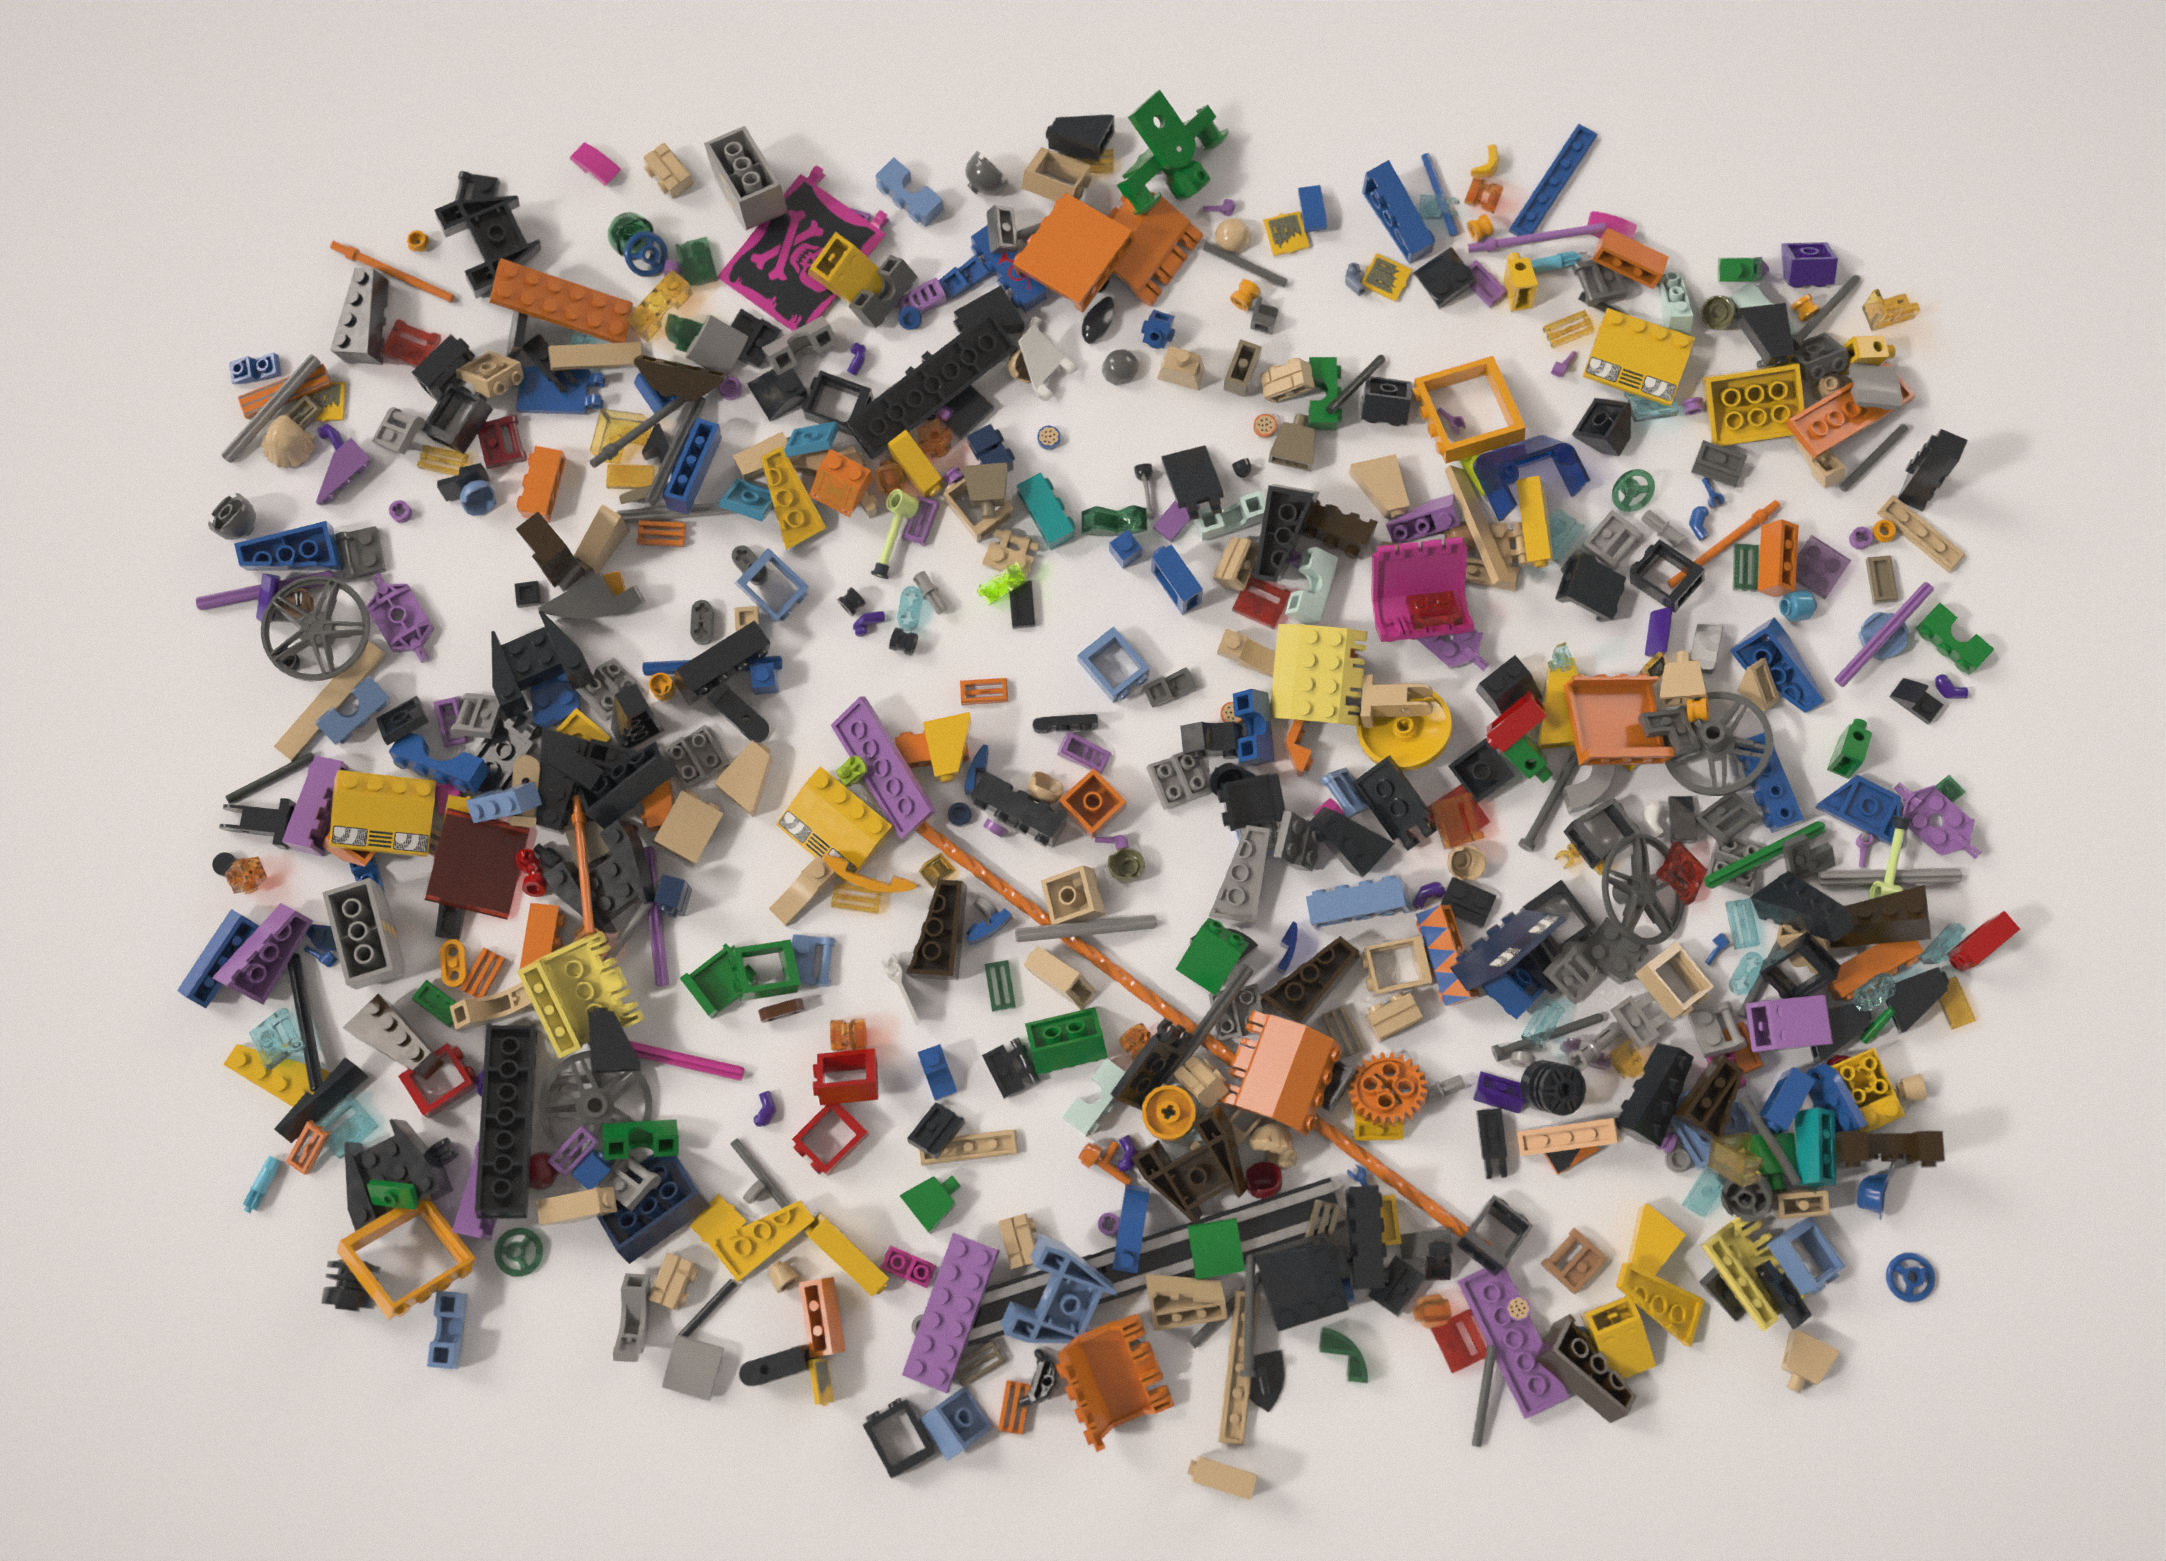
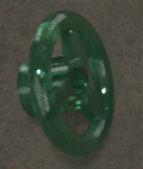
[1612,469,1655,512]
[494,1227,543,1277]

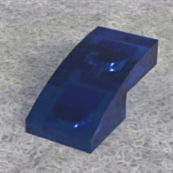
[1276,921,1298,975]

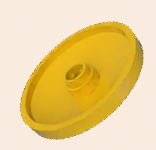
[1357,683,1452,771]

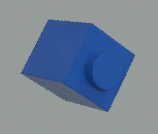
[1109,530,1142,569]
[750,663,779,695]
[572,1149,612,1190]

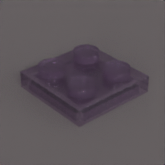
[1796,535,1851,599]

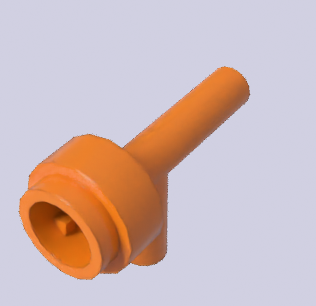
[1078,1141,1132,1185]

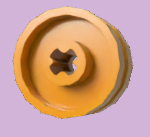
[1142,1085,1196,1142]

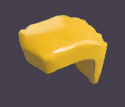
[1470,144,1499,178]

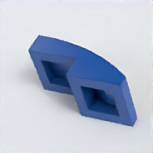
[938,254,990,299]
[964,744,989,795]

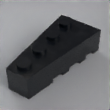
[1614,1043,1694,1147]

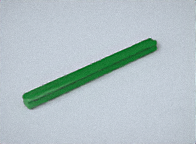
[1704,821,1826,889]

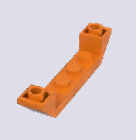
[1284,649,1359,777]

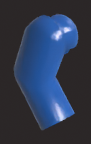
[1689,506,1709,541]

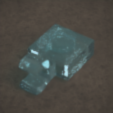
[1547,642,1575,673]

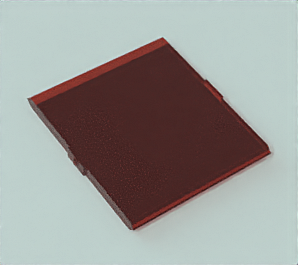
[424,808,530,920]

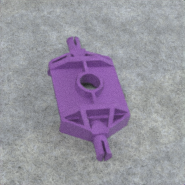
[367,573,435,663]
[1417,629,1490,671]
[1893,782,1982,859]

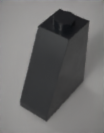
[1045,114,1115,162]
[953,285,1025,334]
[1735,303,1795,367]
[1880,967,1950,1035]
[1810,1001,1872,1063]
[588,1007,641,1074]

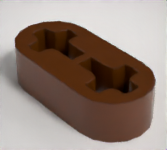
[758,998,805,1023]

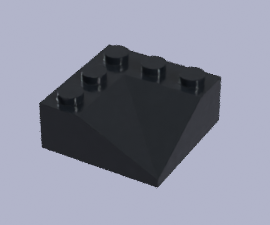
[1254,1232,1349,1332]

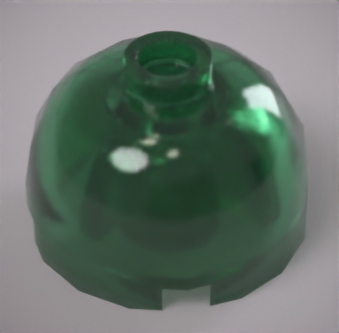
[607,212,654,257]
[665,313,703,353]

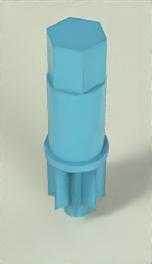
[1530,251,1581,273]
[243,1156,282,1213]

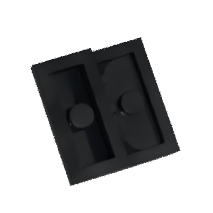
[731,308,782,369]

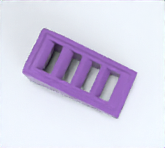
[898,277,947,314]
[433,696,468,747]
[1057,731,1111,774]

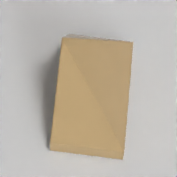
[1737,658,1780,711]

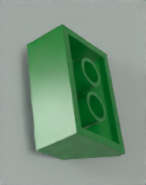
[1025,1007,1108,1075]

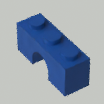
[1233,688,1275,766]

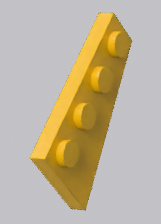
[760,446,827,550]
[223,1044,332,1107]
[707,1200,816,1282]
[1615,1262,1705,1347]

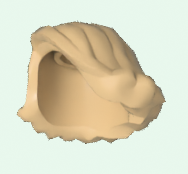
[261,415,315,469]
[1248,1123,1298,1170]

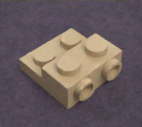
[456,350,524,399]

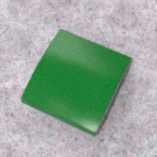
[1187,1218,1245,1279]

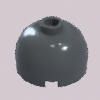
[965,151,1010,196]
[208,493,256,540]
[1720,1170,1773,1222]

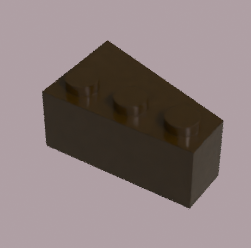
[1673,1055,1744,1145]

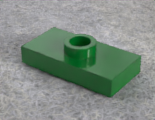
[411,980,457,1028]
[367,1179,420,1210]

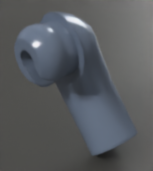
[1345,262,1366,296]

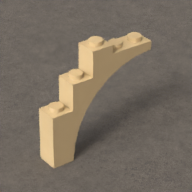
[733,431,879,519]

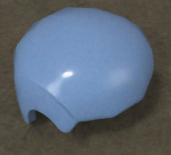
[460,480,496,516]

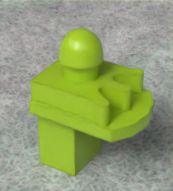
[835,755,867,787]

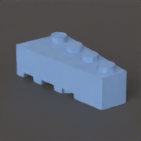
[1306,875,1412,927]

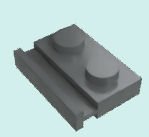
[1691,440,1748,488]

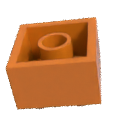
[1059,768,1127,839]

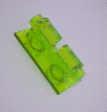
[977,562,1026,606]

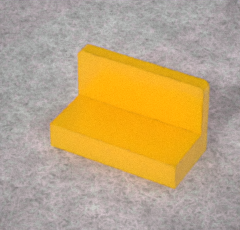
[1352,1102,1404,1141]

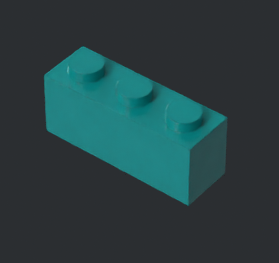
[1016,472,1076,550]
[1795,1108,1837,1188]

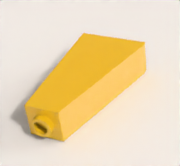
[1516,476,1554,568]
[1537,655,1578,750]
[803,1212,889,1297]

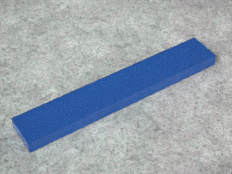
[1508,123,1598,236]

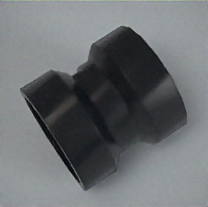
[889,627,919,656]

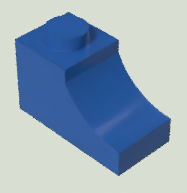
[917,1044,958,1101]

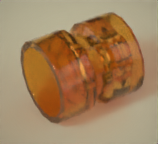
[1464,175,1504,214]
[830,1018,867,1051]
[1118,1023,1152,1061]

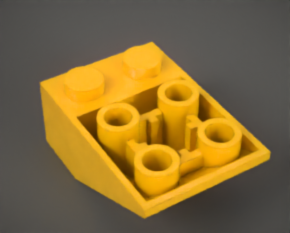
[808,232,882,304]
[1831,1048,1905,1132]
[1580,1295,1656,1379]

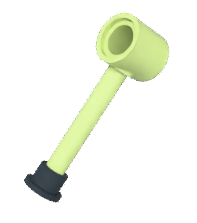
[871,489,919,579]
[1869,815,1912,899]

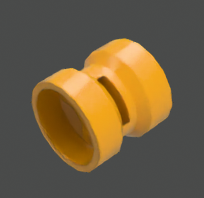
[1230,279,1261,311]
[649,673,676,701]

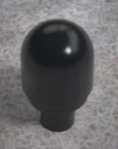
[533,843,564,870]

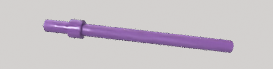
[1468,223,1606,253]

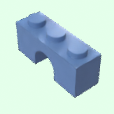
[875,157,944,227]
[315,675,389,745]
[466,782,542,823]
[427,1291,468,1369]

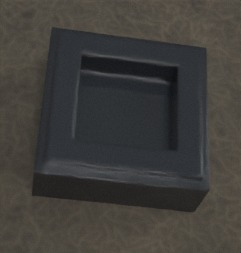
[514,581,541,608]

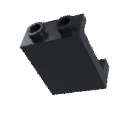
[1555,554,1627,622]
[1217,772,1285,831]

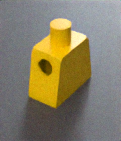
[1503,252,1538,312]
[1838,336,1896,375]

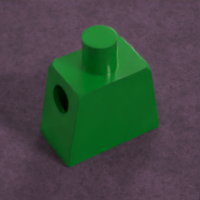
[1717,257,1763,282]
[1827,718,1872,779]
[1503,734,1553,783]
[1740,1133,1796,1191]
[899,1175,961,1234]

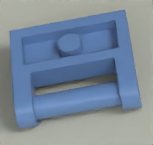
[1320,767,1369,818]
[792,934,836,987]

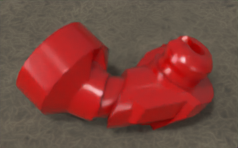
[516,848,548,897]

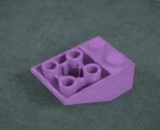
[1746,995,1833,1053]

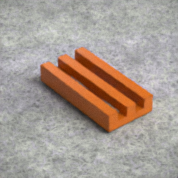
[637,520,686,547]
[960,678,1008,705]
[460,947,506,998]
[286,1120,331,1175]
[998,1380,1031,1435]

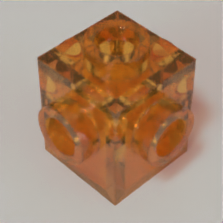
[917,418,953,459]
[225,856,267,894]

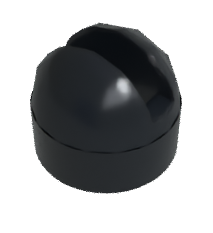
[1232,458,1252,477]

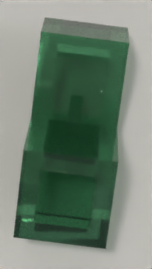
[1081,505,1147,536]
[1318,1327,1368,1384]

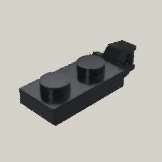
[1754,1260,1812,1329]

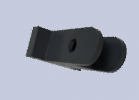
[707,681,769,743]
[219,798,296,850]
[739,1344,815,1387]

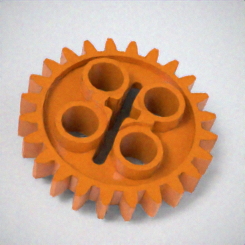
[1348,1052,1428,1128]

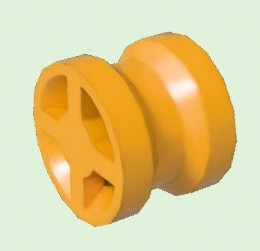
[1467,214,1494,242]
[1791,294,1820,322]
[1687,697,1710,723]

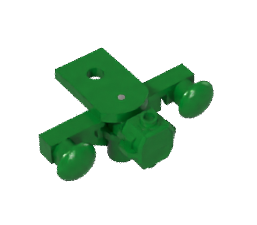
[1116,89,1229,215]

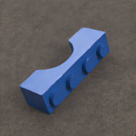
[388,732,490,794]

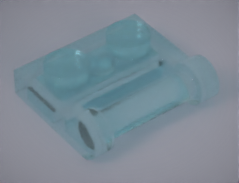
[249,1008,305,1070]
[315,1093,379,1159]

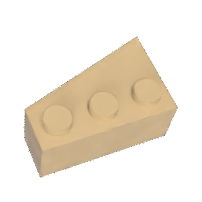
[1145,1274,1227,1331]

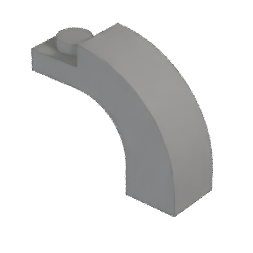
[1562,765,1615,814]
[613,1273,650,1362]

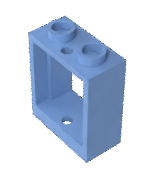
[734,548,809,622]
[1077,626,1150,703]
[1767,1217,1845,1296]

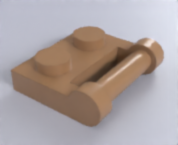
[1540,1227,1608,1295]

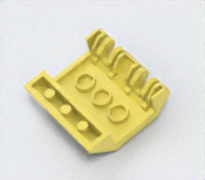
[1270,624,1368,726]
[517,931,644,1059]
[1699,1217,1811,1332]

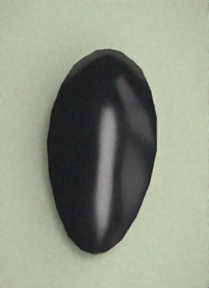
[1082,296,1114,344]

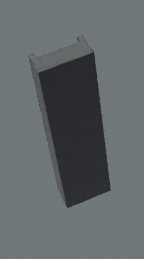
[844,311,1018,460]
[474,1023,538,1219]

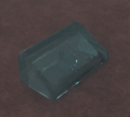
[1681,1163,1730,1218]

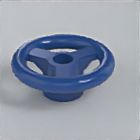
[624,231,668,277]
[1886,1252,1936,1303]

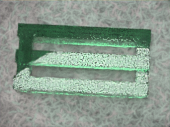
[1732,543,1759,592]
[984,960,1016,1012]

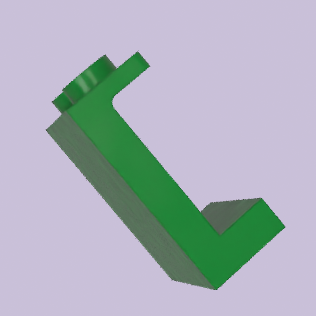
[1175,918,1249,996]
[679,943,758,1019]

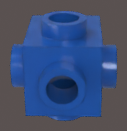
[1141,309,1175,349]

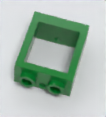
[728,939,801,1002]

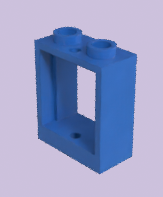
[1151,544,1203,615]
[1760,1067,1816,1134]

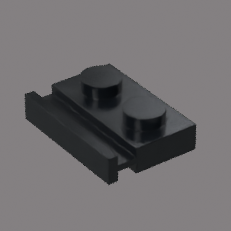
[1440,876,1497,928]
[907,1102,965,1160]
[1368,1255,1426,1318]

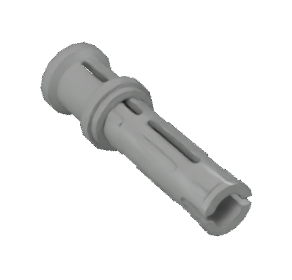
[1568,1022,1623,1071]

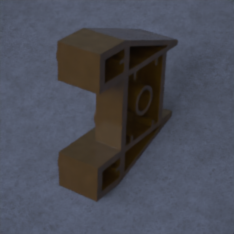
[1131,1105,1247,1223]
[1835,1131,1945,1169]

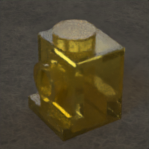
[1606,1039,1644,1079]

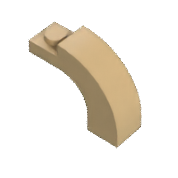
[450,982,533,1030]

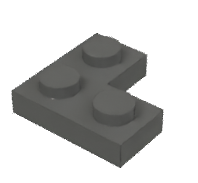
[1638,708,1701,755]
[1782,833,1836,880]

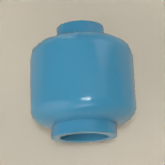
[1779,590,1817,621]

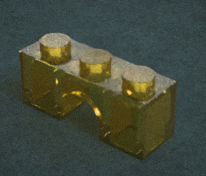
[626,270,693,343]

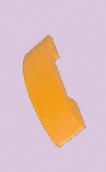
[823,853,917,892]

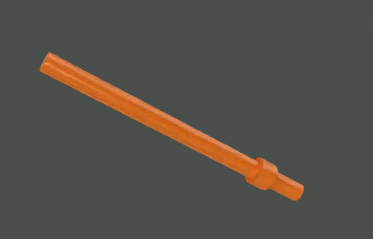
[330,240,455,303]
[1667,500,1781,589]
[571,795,595,935]

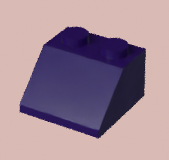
[1781,242,1838,288]

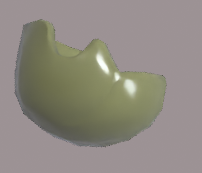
[1700,295,1736,330]
[1107,848,1145,884]

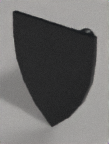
[1249,1350,1285,1412]

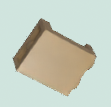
[652,790,724,865]

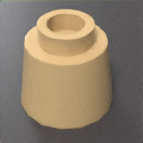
[1812,375,1840,402]
[1896,1073,1926,1101]
[768,1260,800,1293]

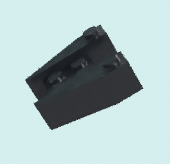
[434,195,541,298]
[491,610,595,719]
[544,820,656,934]
[344,1119,454,1231]

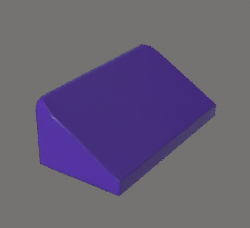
[256,573,280,622]
[1645,607,1673,658]
[1473,1071,1525,1113]

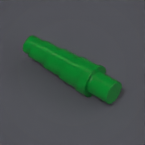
[1860,1006,1896,1045]

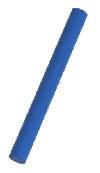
[1421,153,1459,237]

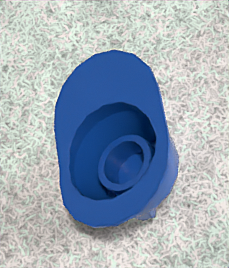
[1857,1162,1893,1220]

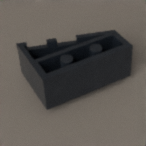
[1307,806,1395,878]

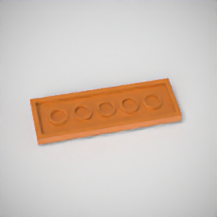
[489,258,633,343]
[1785,362,1916,459]

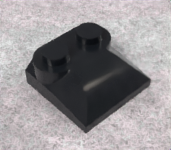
[1413,247,1477,309]
[1448,738,1515,804]

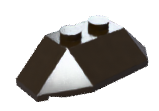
[634,354,730,402]

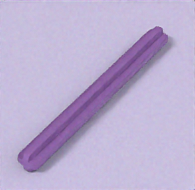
[195,570,335,610]
[1834,582,1934,687]
[643,846,669,987]

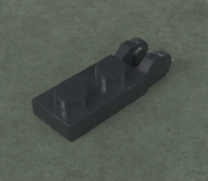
[522,334,577,393]
[1032,714,1098,734]
[1476,1108,1508,1179]

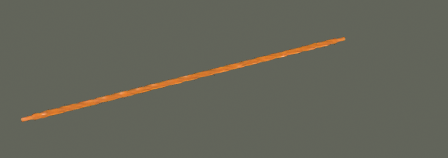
[915,822,1510,1267]

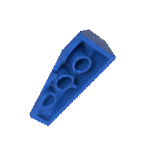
[1730,617,1825,713]

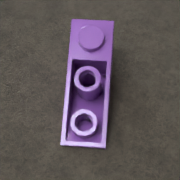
[316,438,371,505]
[1386,493,1461,544]

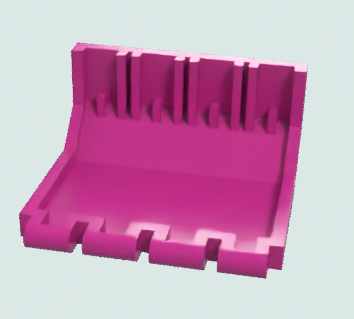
[1371,537,1474,642]

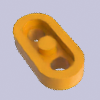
[440,939,467,988]

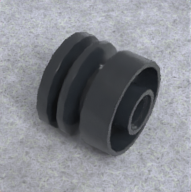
[1520,1060,1586,1116]
[321,1259,381,1312]

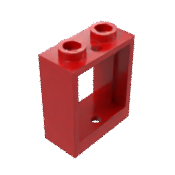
[1486,690,1547,753]
[1946,911,2020,972]
[398,1043,477,1118]
[813,1048,879,1106]
[792,1104,870,1176]

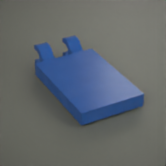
[516,366,606,415]

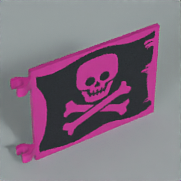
[717,165,889,331]

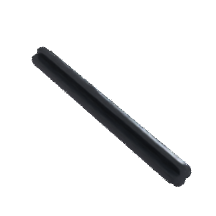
[287,953,323,1092]

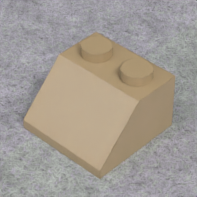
[1041,865,1106,925]

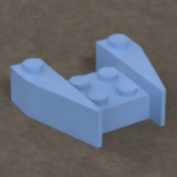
[1000,1234,1117,1343]

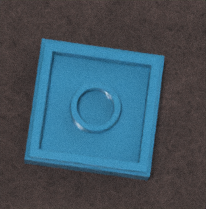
[784,421,839,457]
[719,478,773,522]

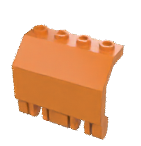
[1108,191,1203,307]
[1217,1011,1341,1137]
[1056,1314,1174,1452]

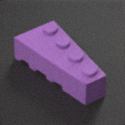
[282,755,349,857]
[212,903,313,1005]
[452,1141,497,1241]

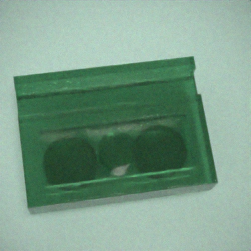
[675,236,718,288]

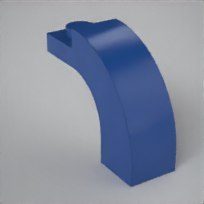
[1113,1184,1150,1273]

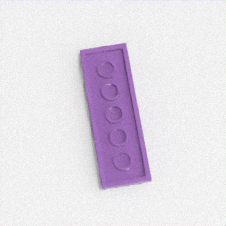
[830,696,937,840]
[902,1233,1000,1393]
[1456,1267,1570,1419]

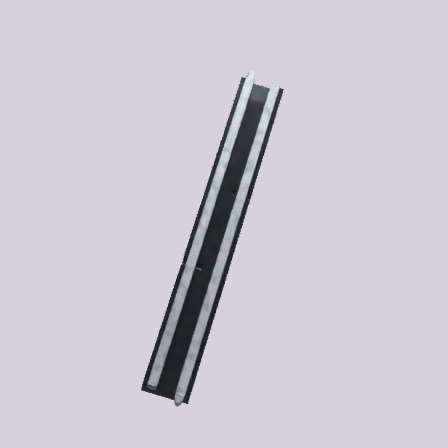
[967,1177,1346,1347]

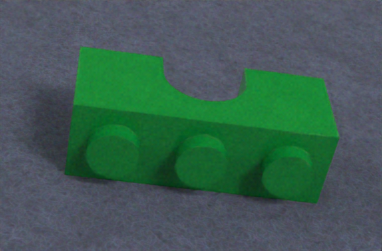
[1308,357,1342,430]
[1915,603,1994,675]
[602,1119,679,1160]

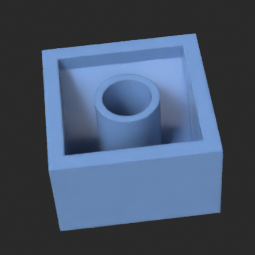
[919,1386,994,1461]

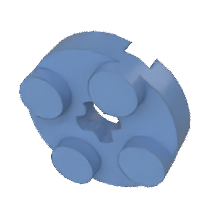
[1858,612,1908,660]

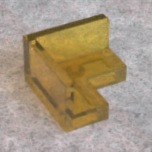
[1862,289,1921,332]
[590,408,652,464]
[1707,1132,1763,1186]

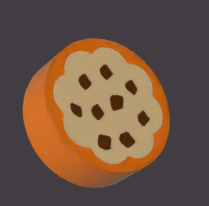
[1253,414,1277,438]
[1220,702,1242,724]

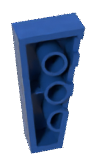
[1362,160,1435,264]
[234,521,343,571]

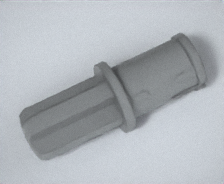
[1641,510,1685,548]
[913,571,948,615]
[1425,1075,1465,1104]

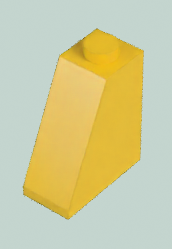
[887,430,943,498]
[923,712,972,783]
[1627,1203,1686,1275]

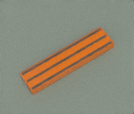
[238,363,332,419]

